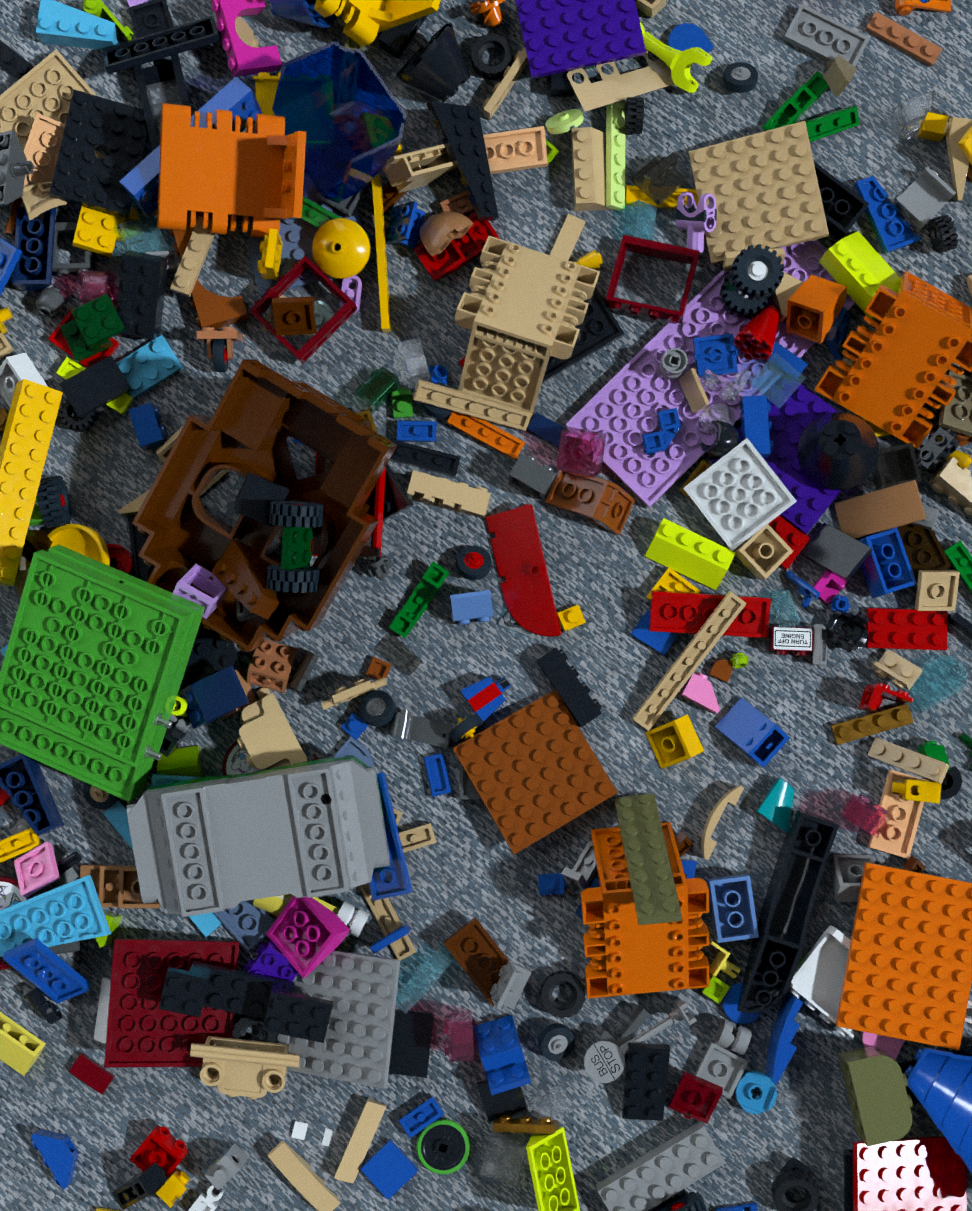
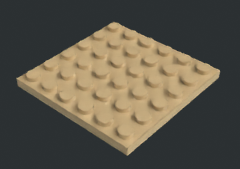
[689,121,829,265]

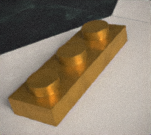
[493,1115,559,1134]

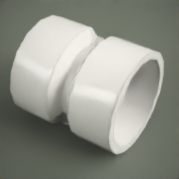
[337,901,370,938]

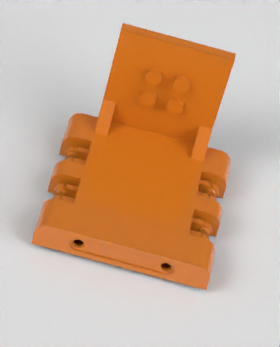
[157,103,306,238]
[814,270,972,449]
[581,822,709,999]

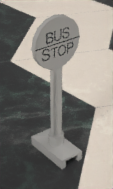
[584,998,697,1083]

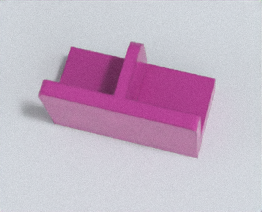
[812,570,850,604]

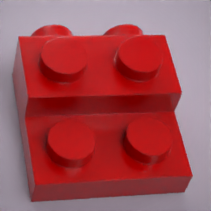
[129,1124,189,1178]

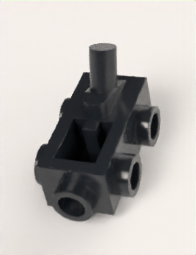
[913,427,959,474]

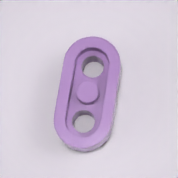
[340,275,362,314]

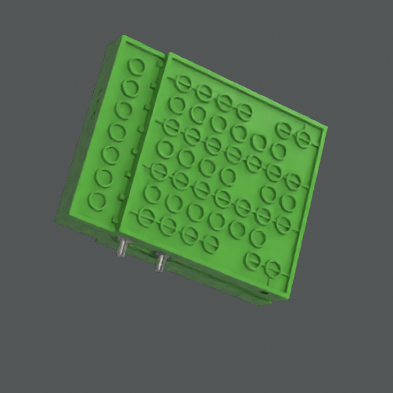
[0,545,205,802]

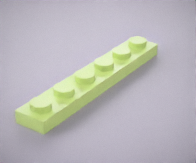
[606,99,626,211]

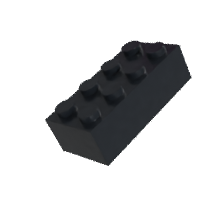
[814,162,869,241]
[117,250,168,340]

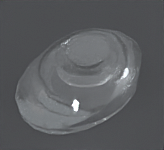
[699,403,735,436]

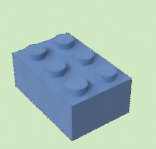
[706,874,759,943]

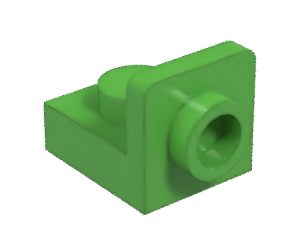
[392,388,413,419]

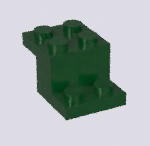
[59,294,126,363]

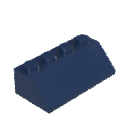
[12,207,56,291]

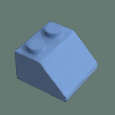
[450,590,493,625]

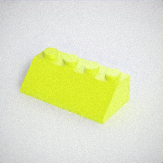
[644,518,736,591]

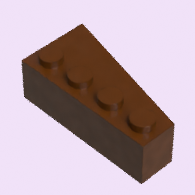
[211,539,279,619]

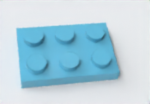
[116,335,184,399]

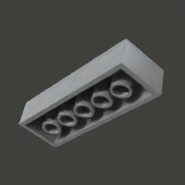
[596,1121,725,1211]

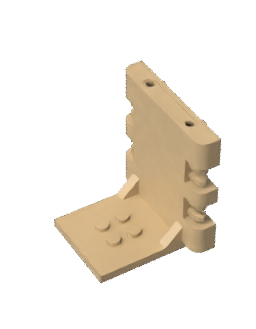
[455,236,600,417]

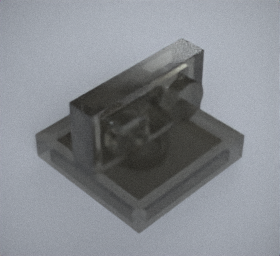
[631,152,687,205]

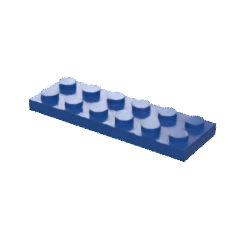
[369,772,413,901]

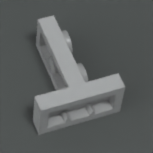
[561,841,597,895]

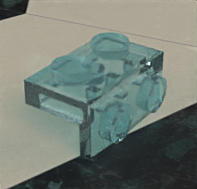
[622,200,657,241]

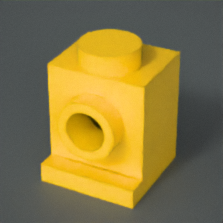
[156,1169,190,1208]

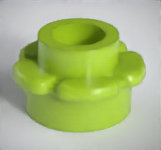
[730,653,749,669]

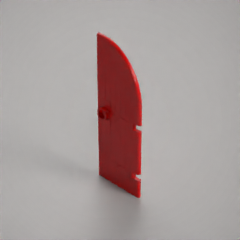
[485,504,562,637]

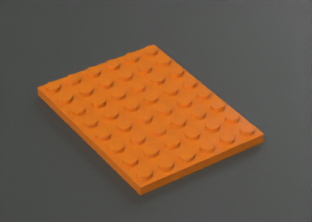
[835,862,972,1050]

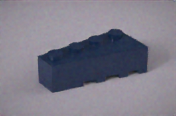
[0,754,65,836]

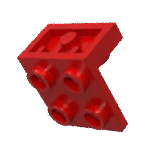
[858,683,914,711]

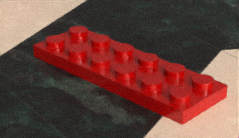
[649,591,771,638]

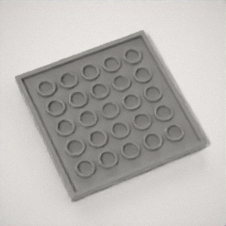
[276,950,400,1089]

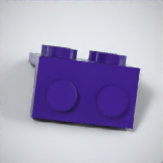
[244,938,298,981]

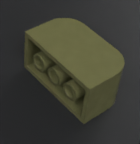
[838,1047,913,1147]

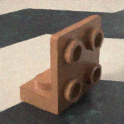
[247,640,297,693]

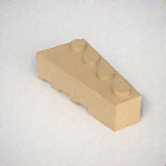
[407,470,491,519]

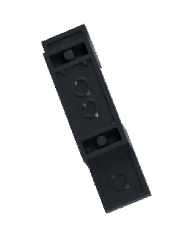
[159,961,333,1043]

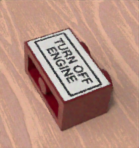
[769,626,813,656]

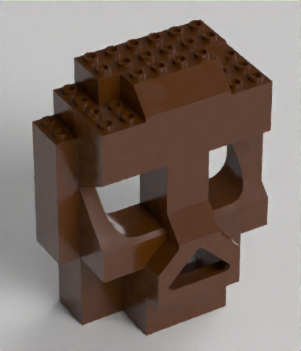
[132,359,398,652]

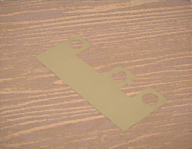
[567,49,674,112]

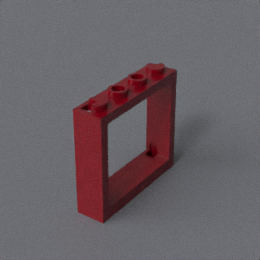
[606,235,700,324]
[250,256,357,365]

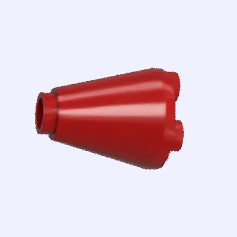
[734,305,780,360]

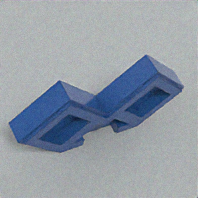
[641,408,681,455]

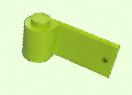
[83,0,134,41]

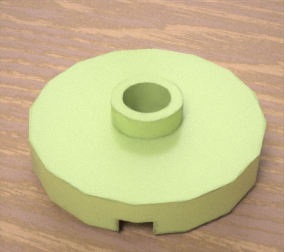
[545,109,584,134]

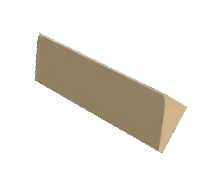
[334,1097,387,1184]

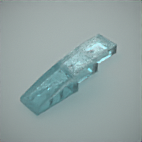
[396,936,455,1014]

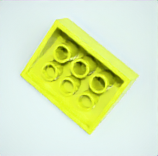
[819,231,901,317]
[526,1127,580,1211]

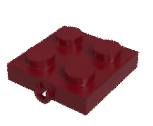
[669,1071,723,1124]

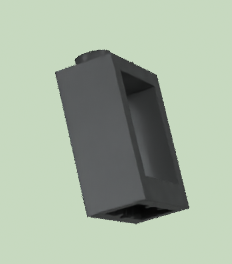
[52,222,95,277]

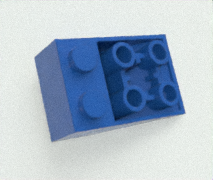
[715,697,790,768]

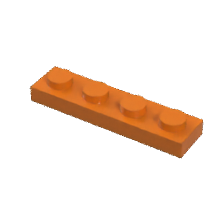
[447,411,525,461]

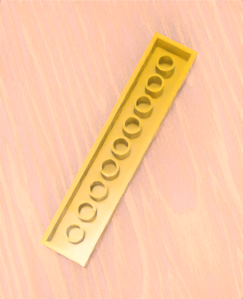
[0,379,63,587]

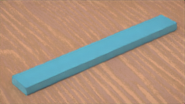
[103,800,222,937]

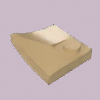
[20,181,67,220]

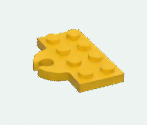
[72,206,140,257]

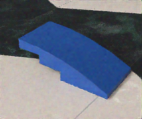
[765,992,803,1084]

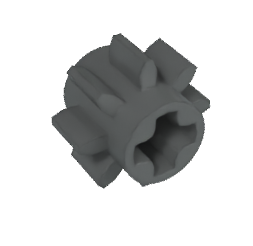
[366,555,392,579]

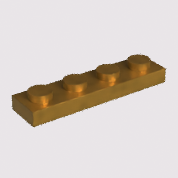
[830,704,914,745]

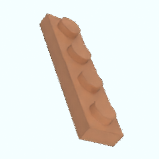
[865,12,943,67]

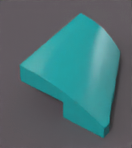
[757,778,794,833]

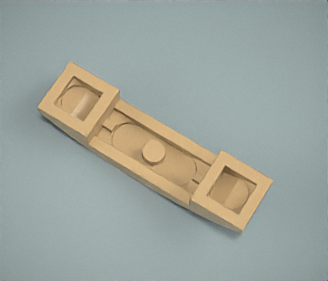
[701,785,744,860]

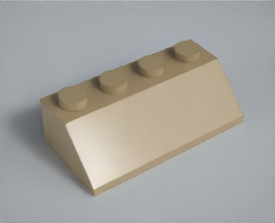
[571,127,613,211]

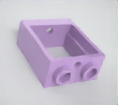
[173,564,228,619]

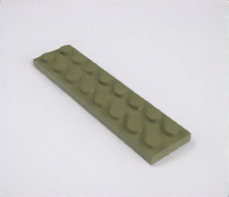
[614,794,682,925]

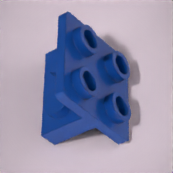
[385,201,425,250]

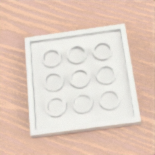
[683,438,797,551]

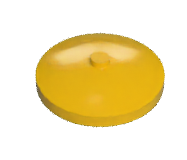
[48,524,110,566]

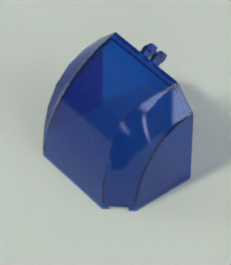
[272,41,407,203]

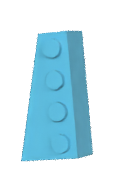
[36,0,120,50]

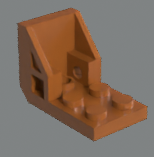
[545,467,635,536]

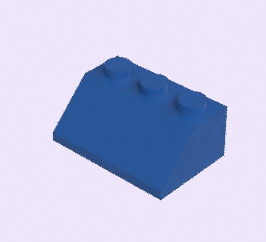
[858,528,917,599]

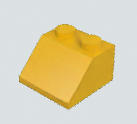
[645,714,704,769]

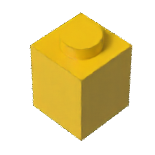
[917,112,949,142]

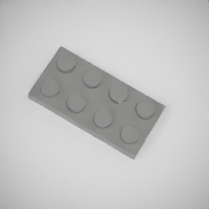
[783,4,870,67]

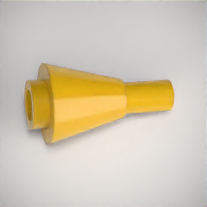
[574,249,603,269]

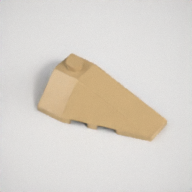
[944,117,972,201]

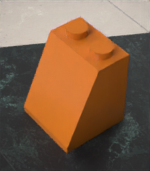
[786,275,847,344]

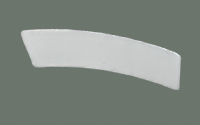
[291,1121,333,1146]

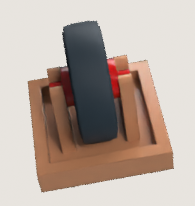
[197,327,243,372]

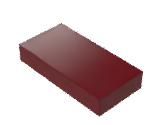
[68,1053,115,1095]

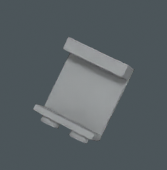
[892,166,956,231]

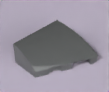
[288,649,320,692]

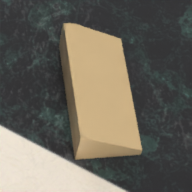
[678,368,709,413]

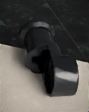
[23,987,62,1025]

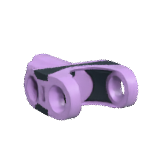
[676,192,717,253]

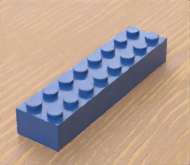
[119,76,262,216]

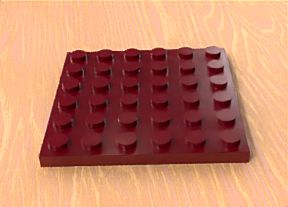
[104,939,239,1068]

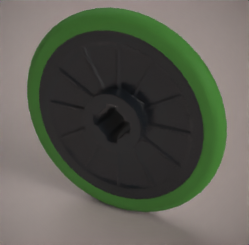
[416,1119,470,1174]

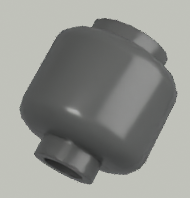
[35,287,65,318]

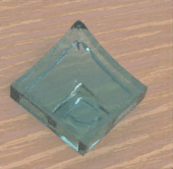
[116,215,171,253]

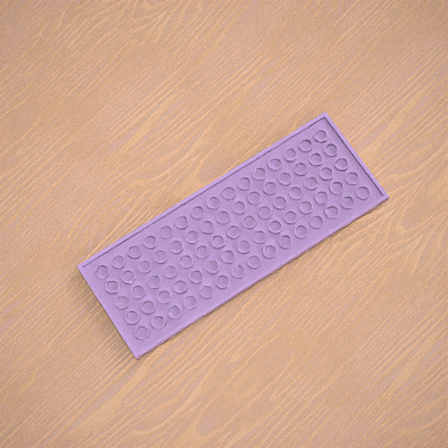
[565,239,855,508]

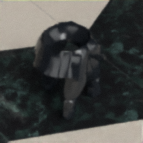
[827,611,869,652]

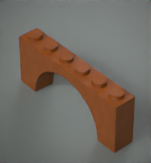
[169,212,250,329]

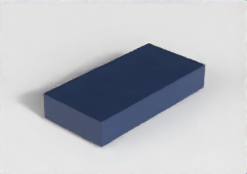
[527,412,571,449]

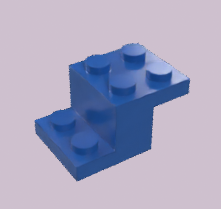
[473,1015,531,1095]

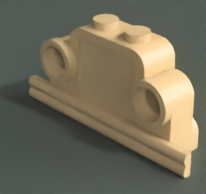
[383,144,456,193]
[236,688,308,771]
[190,1036,300,1099]

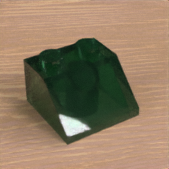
[355,366,400,414]

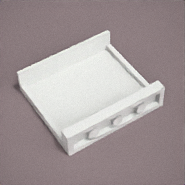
[789,925,854,1038]

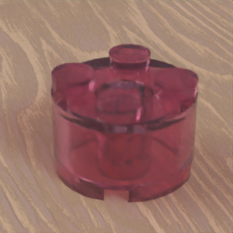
[79,270,119,307]

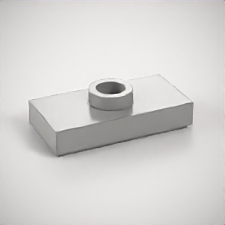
[813,624,828,666]

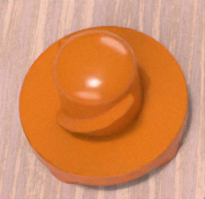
[469,0,505,27]

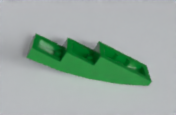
[762,71,829,131]

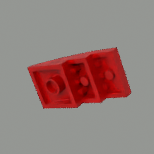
[413,212,500,282]

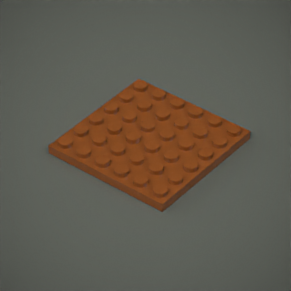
[452,689,617,855]

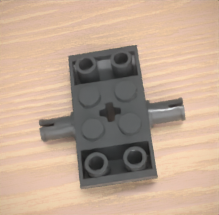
[0,130,35,206]

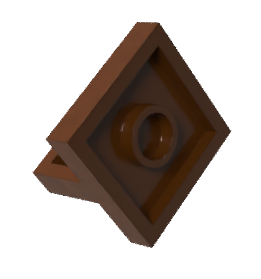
[272,296,317,336]

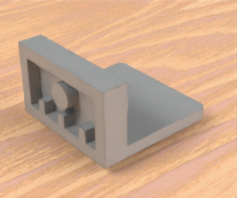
[490,960,531,1010]

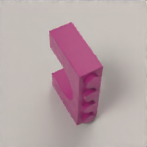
[211,0,282,77]

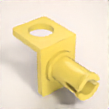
[709,939,740,979]

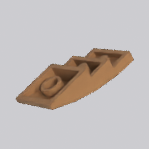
[834,480,926,539]
[80,865,160,908]

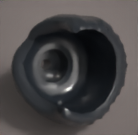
[700,420,740,459]

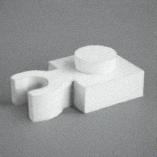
[188,1184,224,1211]

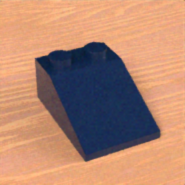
[178,665,249,729]

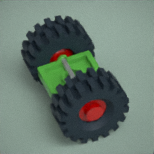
[29,476,72,528]

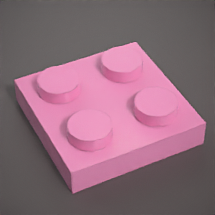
[14,841,60,898]

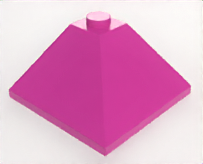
[266,896,350,978]

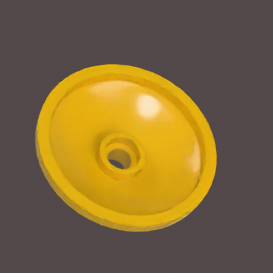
[312,218,370,279]

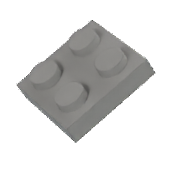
[694,1041,749,1099]

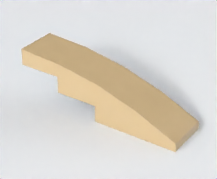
[267,1140,341,1211]

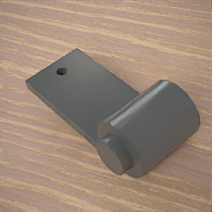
[389,709,453,749]

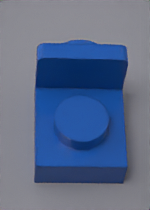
[538,873,568,895]

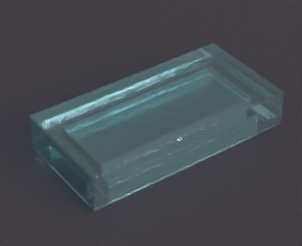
[769,590,800,628]

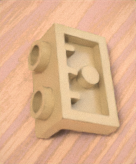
[873,649,923,691]

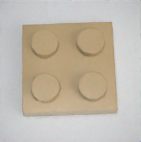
[915,570,960,611]

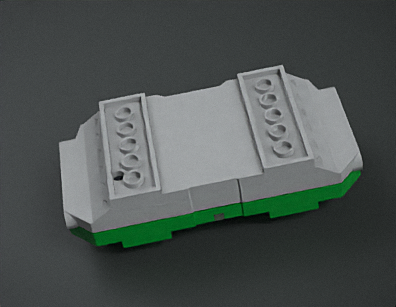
[127,756,390,917]

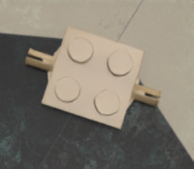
[321,677,388,710]

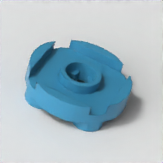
[735,1071,777,1114]

